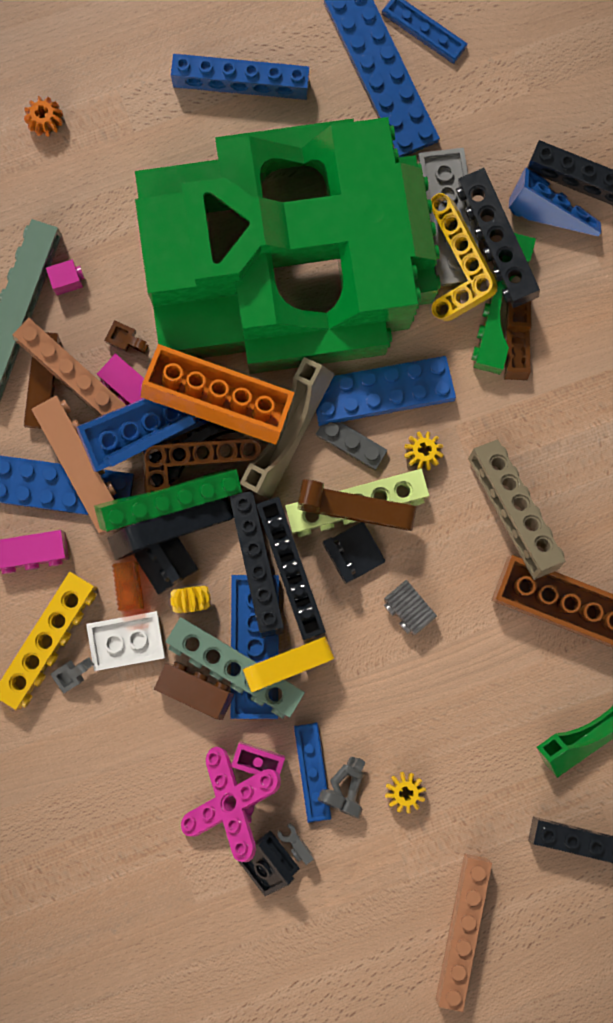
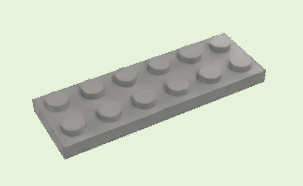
[418,148,479,287]

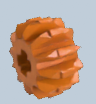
[24,96,63,137]

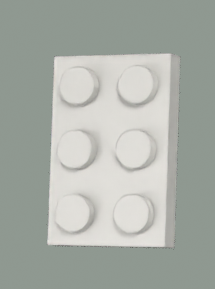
[86,611,166,671]

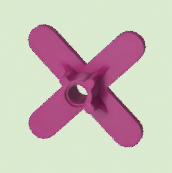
[181,747,281,862]

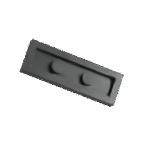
[316,422,387,470]

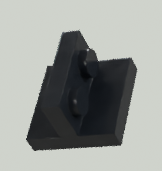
[134,537,199,595]
[238,830,300,896]

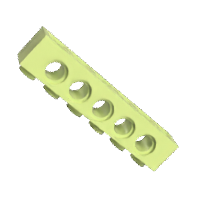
[285,469,429,537]

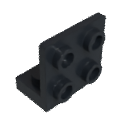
[322,522,385,585]

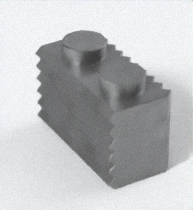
[384,580,437,635]

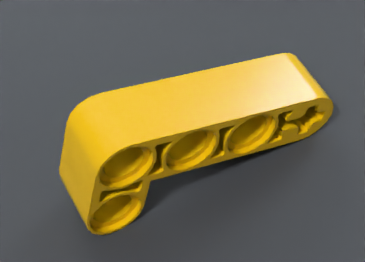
[242,636,335,693]

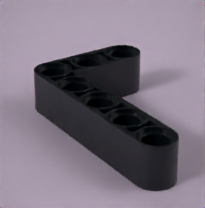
[107,497,234,560]

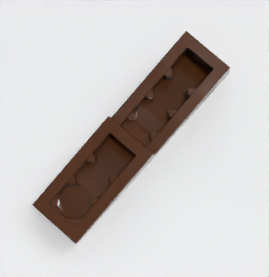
[504,301,532,381]
[24,332,61,429]

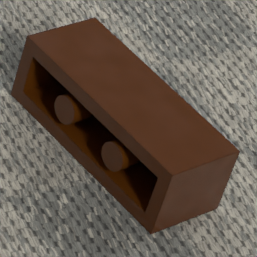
[153,661,235,720]

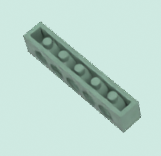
[165,617,305,719]

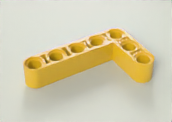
[431,193,498,321]

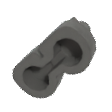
[317,757,365,819]

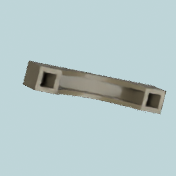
[240,357,334,499]

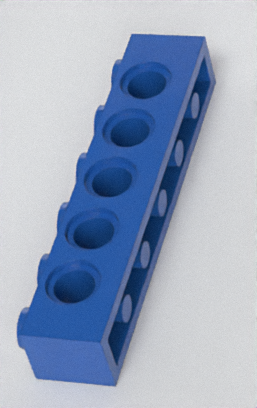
[171,54,309,100]

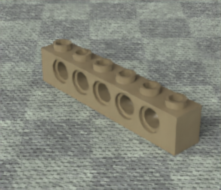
[468,440,566,580]

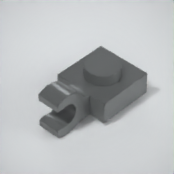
[50,657,94,694]
[277,823,314,865]

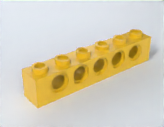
[0,571,97,710]

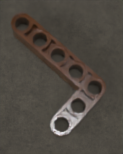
[142,438,261,493]
[298,479,417,531]

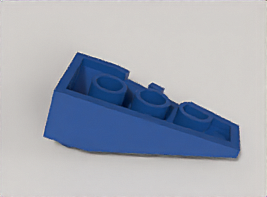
[509,167,601,236]

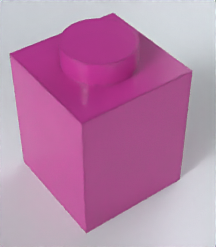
[46,259,85,296]

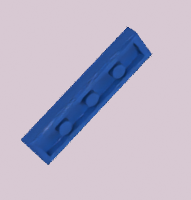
[382,0,468,64]
[103,415,195,467]
[294,723,331,823]

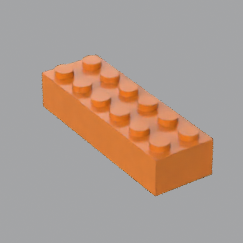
[140,344,295,445]

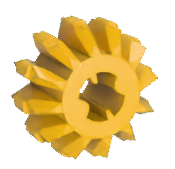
[404,431,443,471]
[170,586,211,613]
[385,772,426,814]

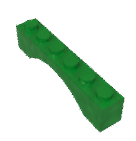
[471,233,536,375]
[94,468,242,531]
[536,706,613,778]

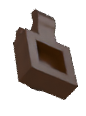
[104,320,149,354]

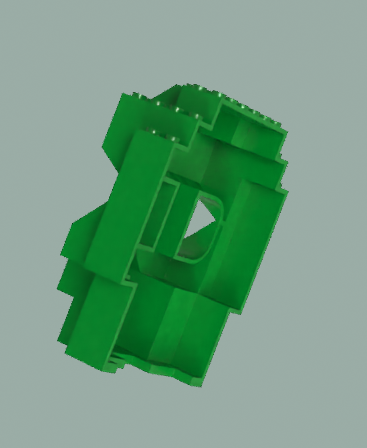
[135,117,441,374]

